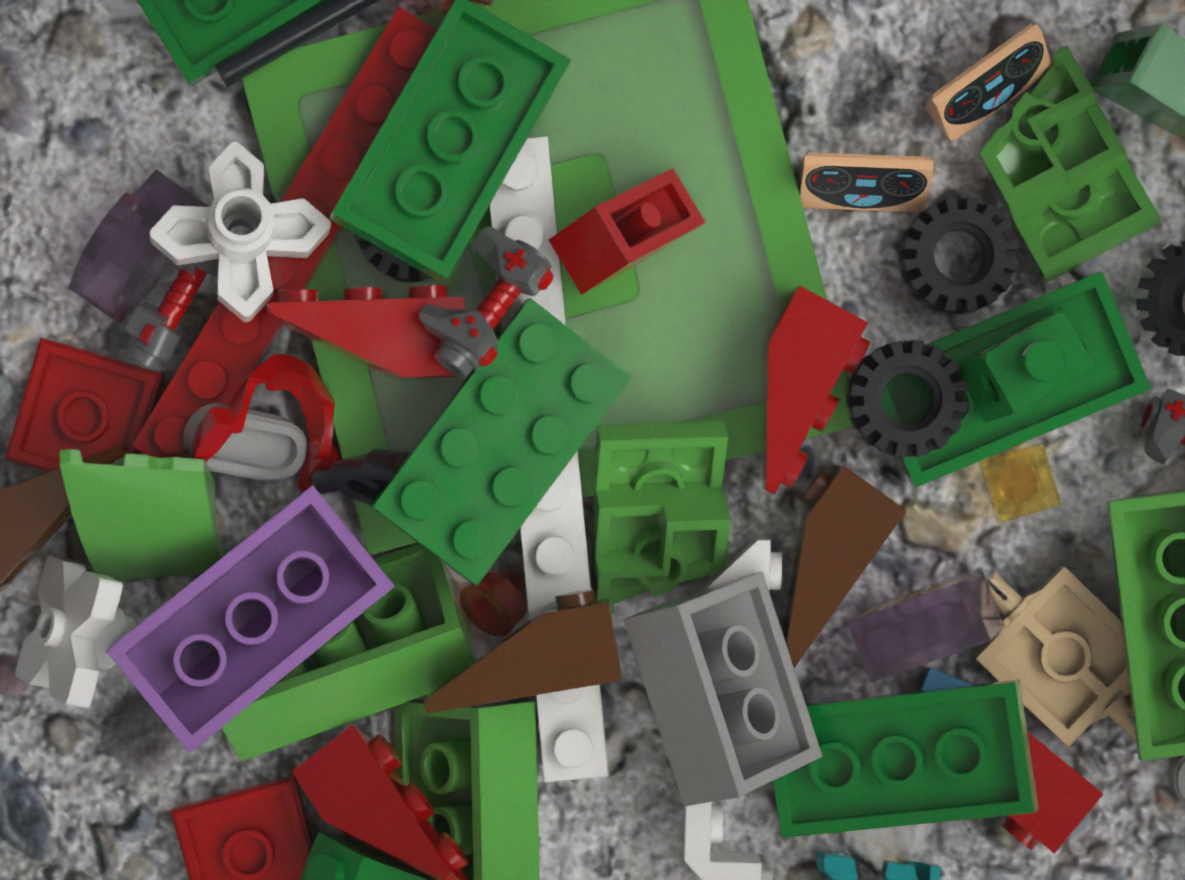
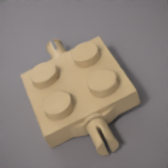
[973,565,1136,747]

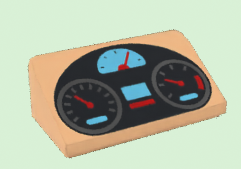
[924,23,1052,142]
[799,152,934,213]

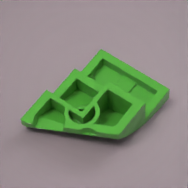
[979,45,1160,283]
[592,421,731,614]
[60,449,226,581]

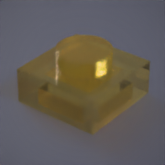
[978,443,1062,523]

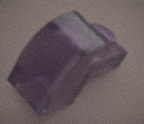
[68,169,208,325]

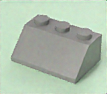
[623,571,823,807]

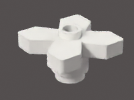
[150,142,331,322]
[15,555,137,708]

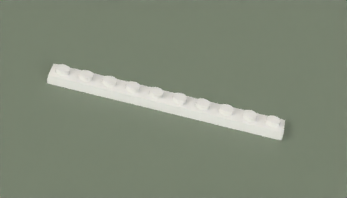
[490,136,608,782]

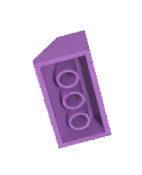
[106,485,395,753]

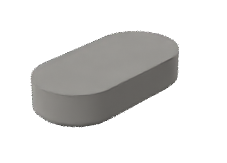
[183,403,308,482]

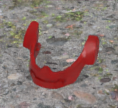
[193,354,341,492]

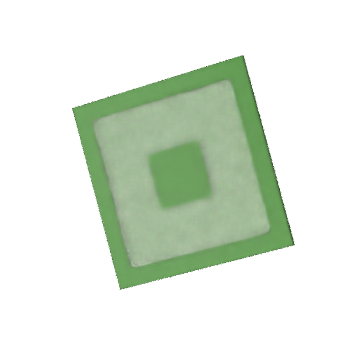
[242,0,853,555]

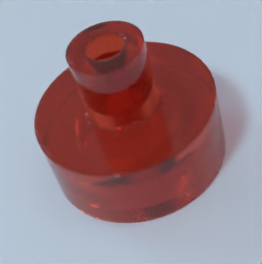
[459,570,526,637]

